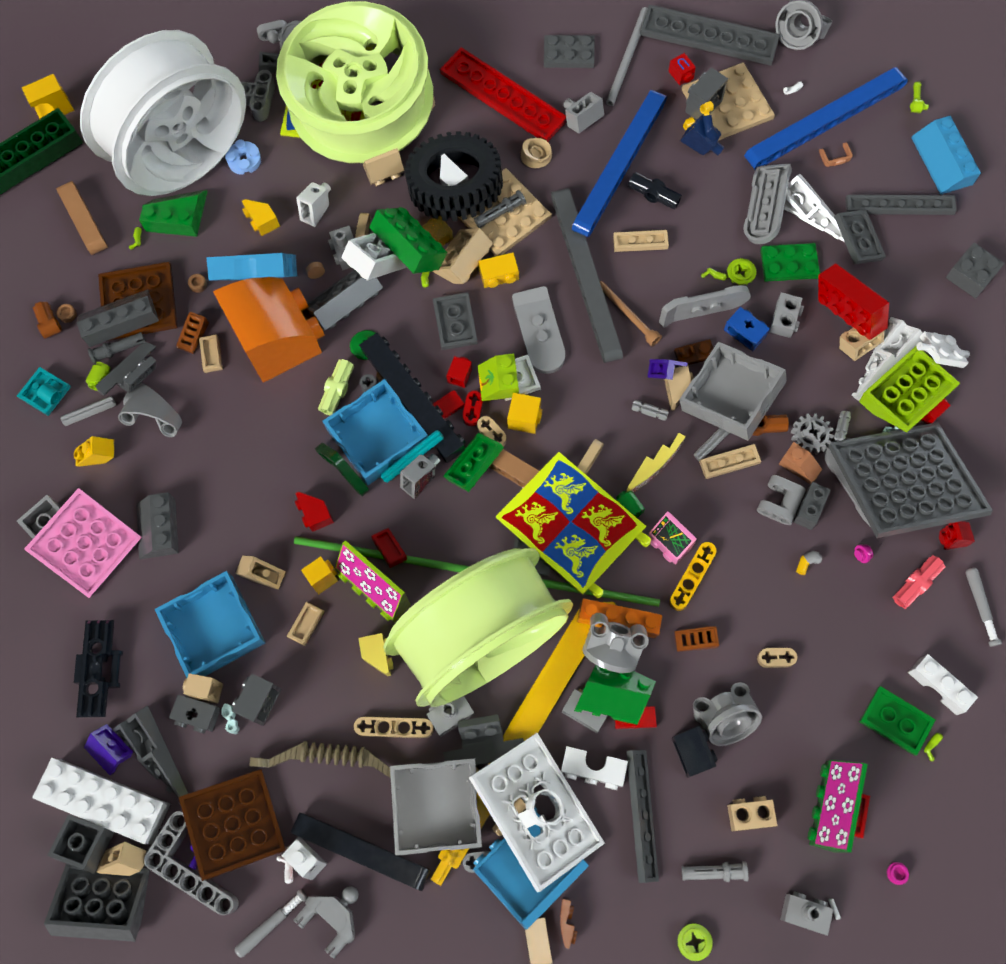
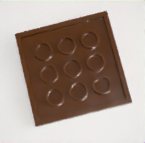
[98,262,178,340]
[179,769,286,881]

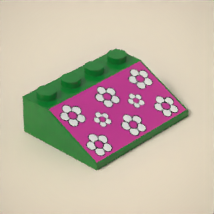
[808,760,868,853]

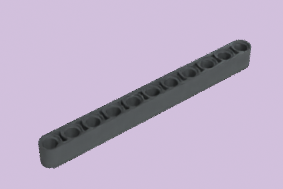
[551,188,623,363]

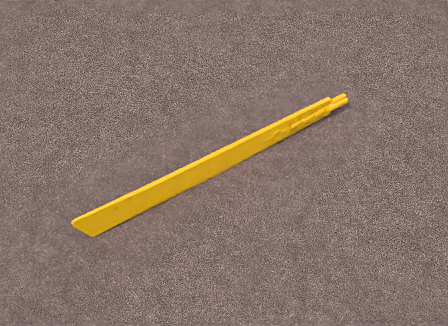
[430,602,616,886]

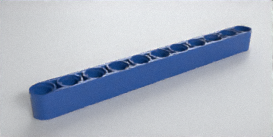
[744,67,908,170]
[572,90,667,237]

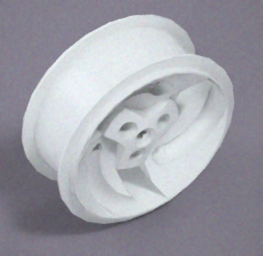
[80,30,246,196]

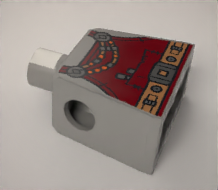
[400,454,440,499]

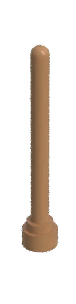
[600,281,662,347]

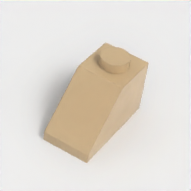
[664,366,694,410]
[235,556,286,590]
[97,842,146,876]

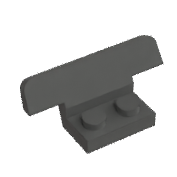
[96,342,156,396]
[443,714,524,765]

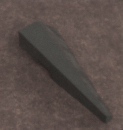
[112,706,188,804]

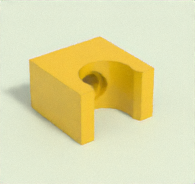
[22,74,74,118]

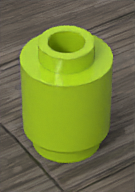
[85,362,111,391]

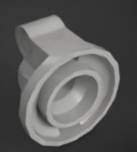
[775,0,832,50]
[582,613,649,673]
[693,682,762,746]

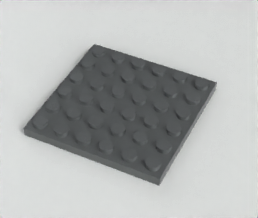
[829,422,993,538]

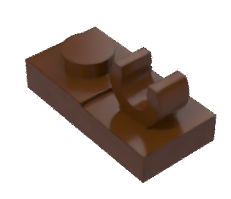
[674,339,714,367]

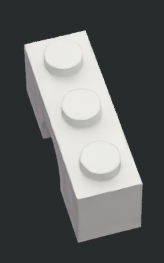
[907,654,978,715]
[561,746,628,790]

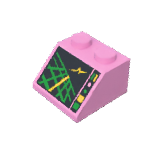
[648,512,697,565]

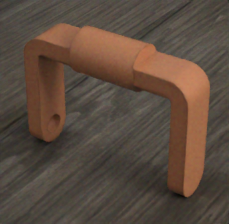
[819,142,853,167]

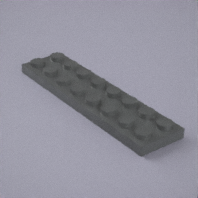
[640,4,780,66]

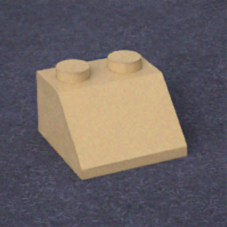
[363,148,404,186]

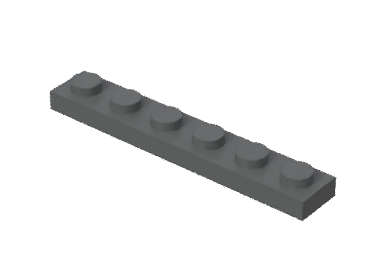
[845,195,957,215]
[627,750,659,883]

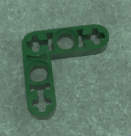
[315,442,369,497]

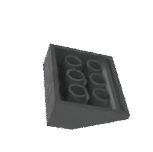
[44,864,150,942]

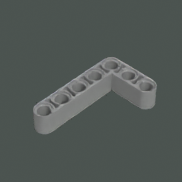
[144,811,239,915]

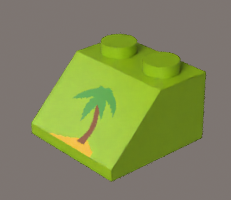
[478,354,519,401]

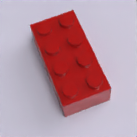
[818,263,889,340]

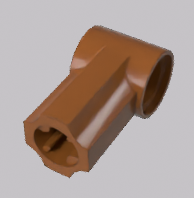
[33,301,62,339]
[752,415,789,436]

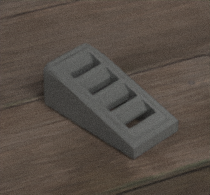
[259,51,279,73]

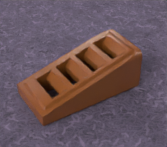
[176,312,209,354]
[674,626,719,652]

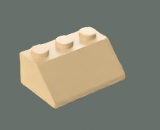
[432,228,493,284]

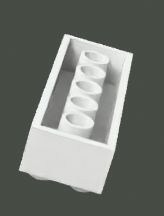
[32,758,170,844]

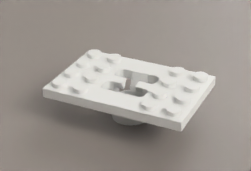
[469,733,605,892]

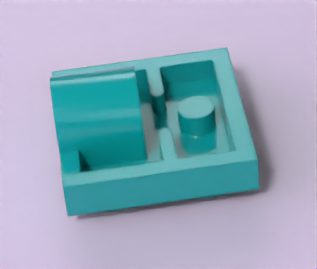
[17,367,71,416]

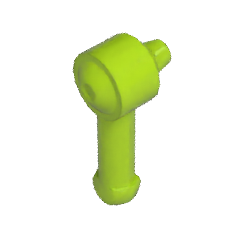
[910,82,929,113]

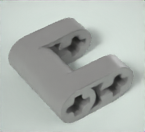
[757,475,806,525]

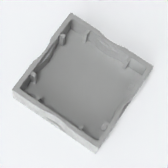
[679,342,787,441]
[390,759,482,856]

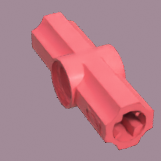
[892,555,946,609]

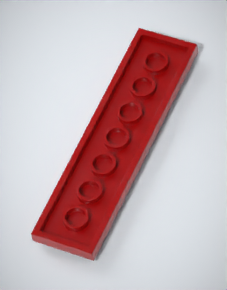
[440,47,567,142]

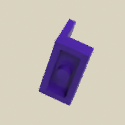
[647,359,688,380]
[84,724,133,775]

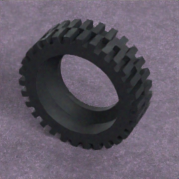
[405,131,503,221]

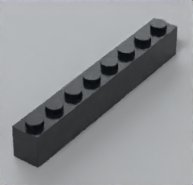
[359,333,466,463]

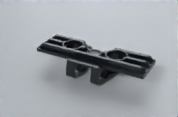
[73,620,123,718]

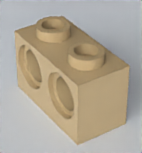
[839,327,885,361]
[183,674,223,703]
[727,796,777,831]

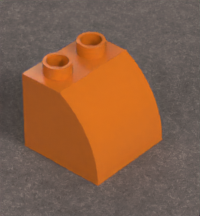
[213,277,325,383]

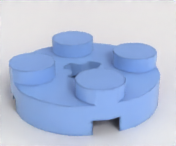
[225,139,261,175]

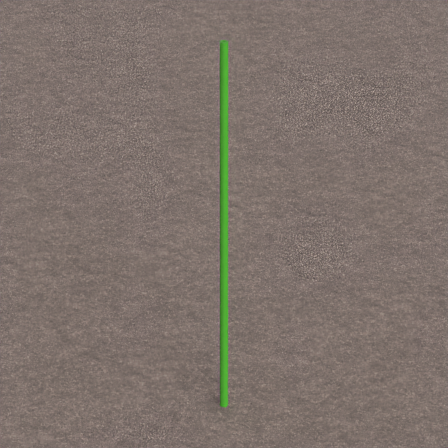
[294,536,660,607]

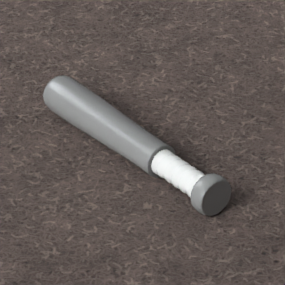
[965,568,1002,647]
[235,889,308,958]

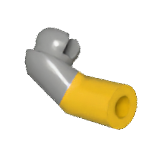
[796,551,822,575]

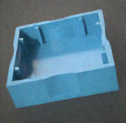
[206,253,298,281]
[322,379,428,485]
[154,571,266,678]

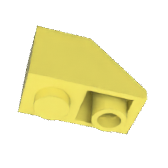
[358,633,394,676]

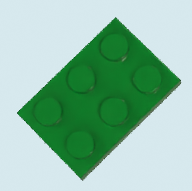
[760,243,820,282]
[443,433,504,492]
[859,686,936,756]

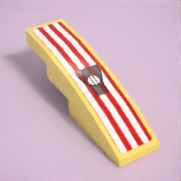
[626,433,686,493]

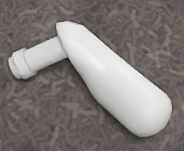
[783,82,803,95]
[277,856,293,884]

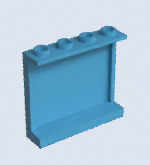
[473,807,589,930]

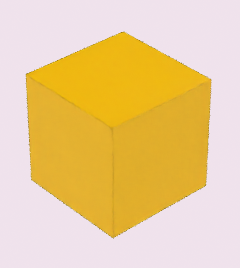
[507,393,542,434]

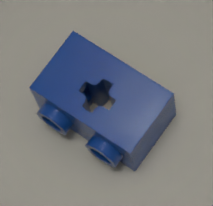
[724,307,770,352]

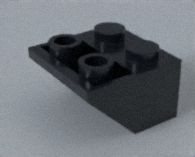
[671,726,717,778]

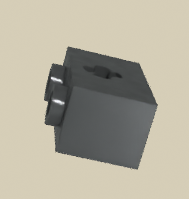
[793,482,831,530]
[169,695,221,734]

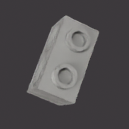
[769,292,804,338]

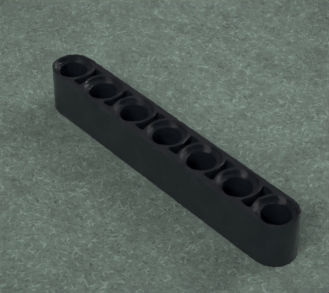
[290,812,431,891]

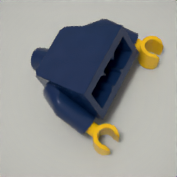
[680,101,724,155]

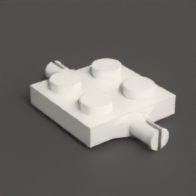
[917,331,970,368]

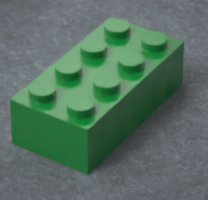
[369,207,448,274]

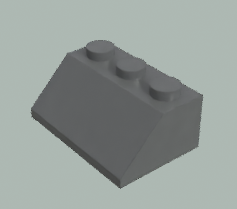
[136,492,179,559]

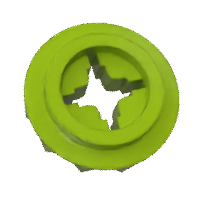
[727,258,756,285]
[678,924,713,961]

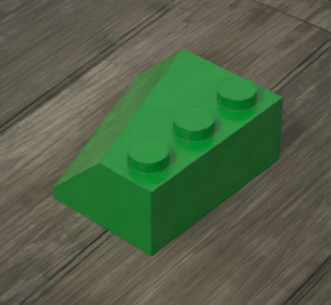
[139,189,208,237]
[574,665,656,725]

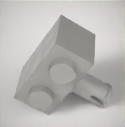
[564,92,604,133]
[328,226,354,271]
[426,696,475,737]
[780,891,834,936]

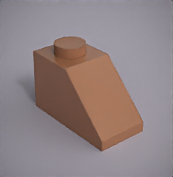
[779,442,822,484]

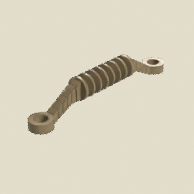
[249,741,391,778]

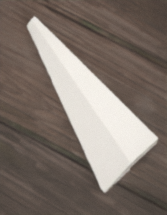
[784,174,844,242]
[852,317,923,401]

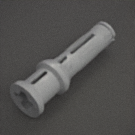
[681,861,748,882]

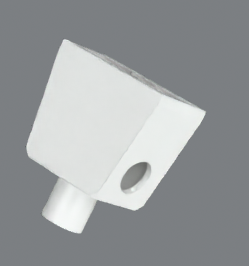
[296,182,331,227]
[282,837,327,880]

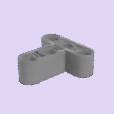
[241,70,275,122]

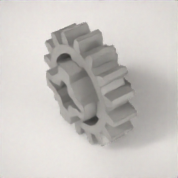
[791,413,834,455]

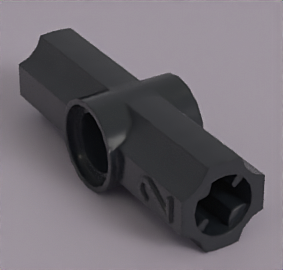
[628,172,682,210]

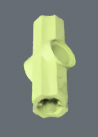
[318,359,354,416]

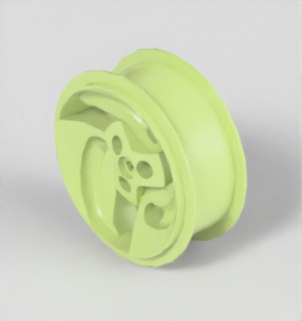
[276,1,434,163]
[383,548,573,707]

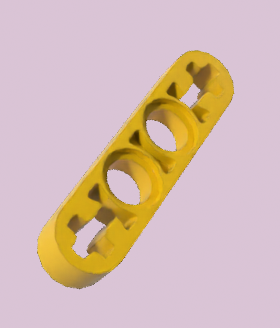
[670,542,717,611]

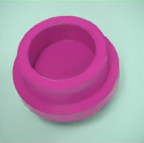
[854,544,873,564]
[886,862,909,885]

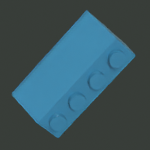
[911,115,981,195]

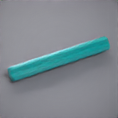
[381,430,444,482]

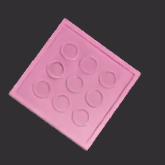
[24,488,142,598]

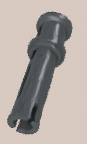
[474,190,526,228]
[87,332,146,364]

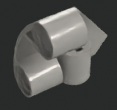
[118,383,182,437]

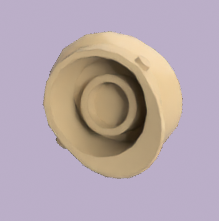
[521,138,552,168]

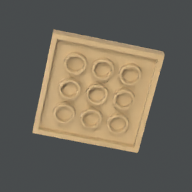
[682,62,775,140]
[458,168,552,256]

